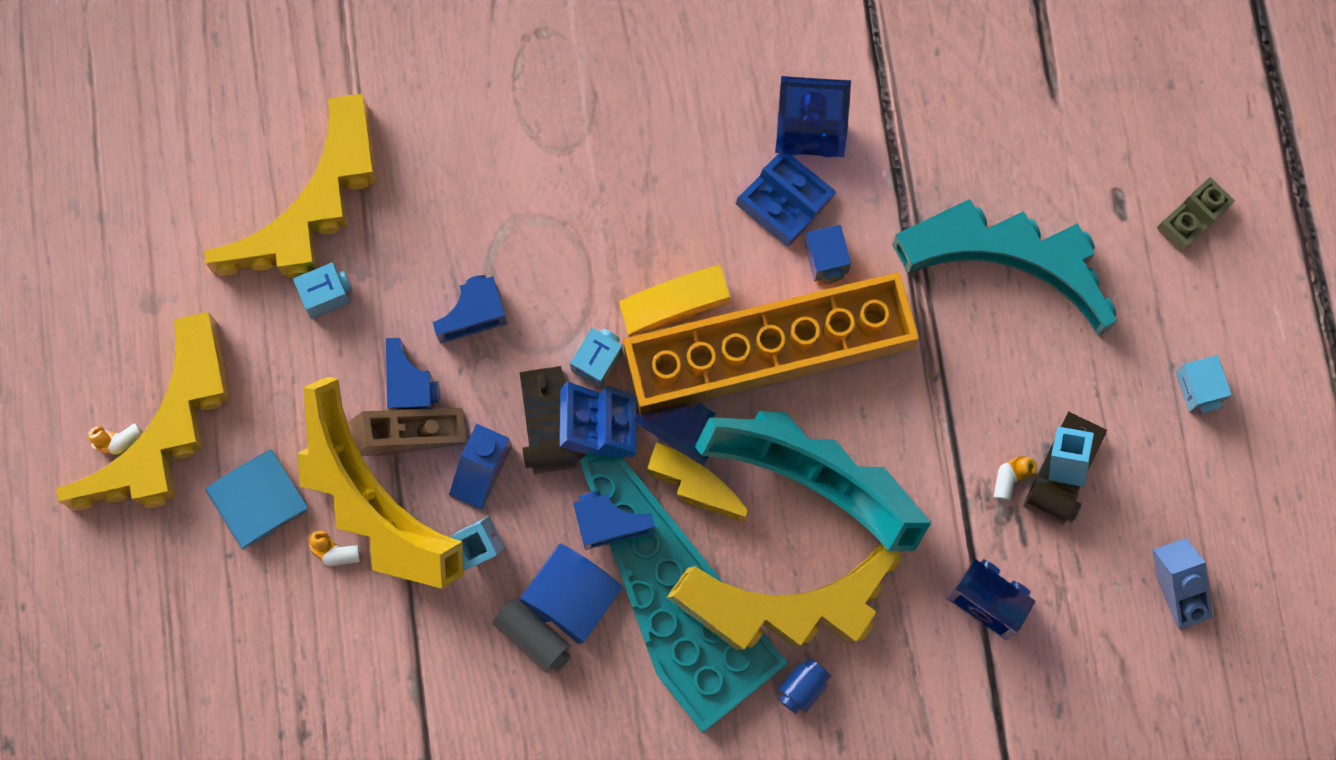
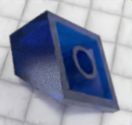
[634,402,716,466]

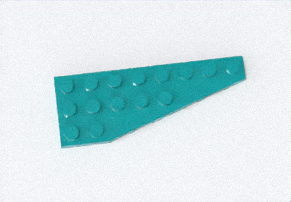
[579,454,788,733]

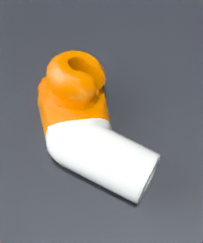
[88,423,143,455]
[993,456,1037,502]
[309,531,361,567]

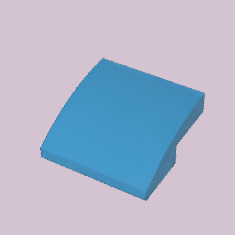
[205,449,308,550]

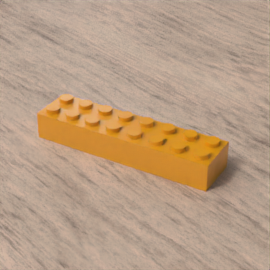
[623,272,919,416]

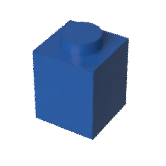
[804,225,851,283]

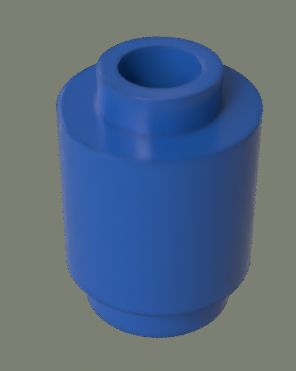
[778,658,831,714]

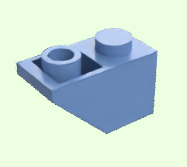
[1153,538,1213,629]

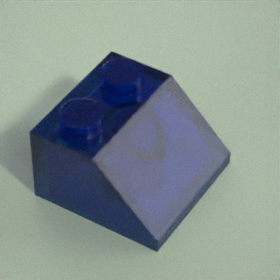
[775,76,851,157]
[946,559,1036,640]

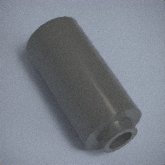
[492,597,571,673]

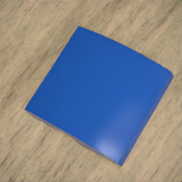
[735,149,836,247]
[560,382,637,457]
[518,543,623,644]

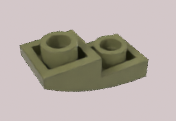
[1157,177,1235,252]

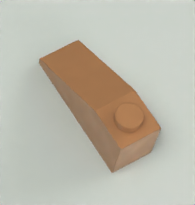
[348,408,467,456]

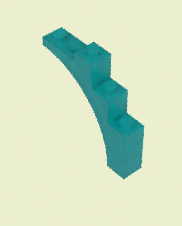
[892,199,1117,336]
[695,411,931,551]

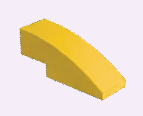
[619,264,730,336]
[647,442,748,522]

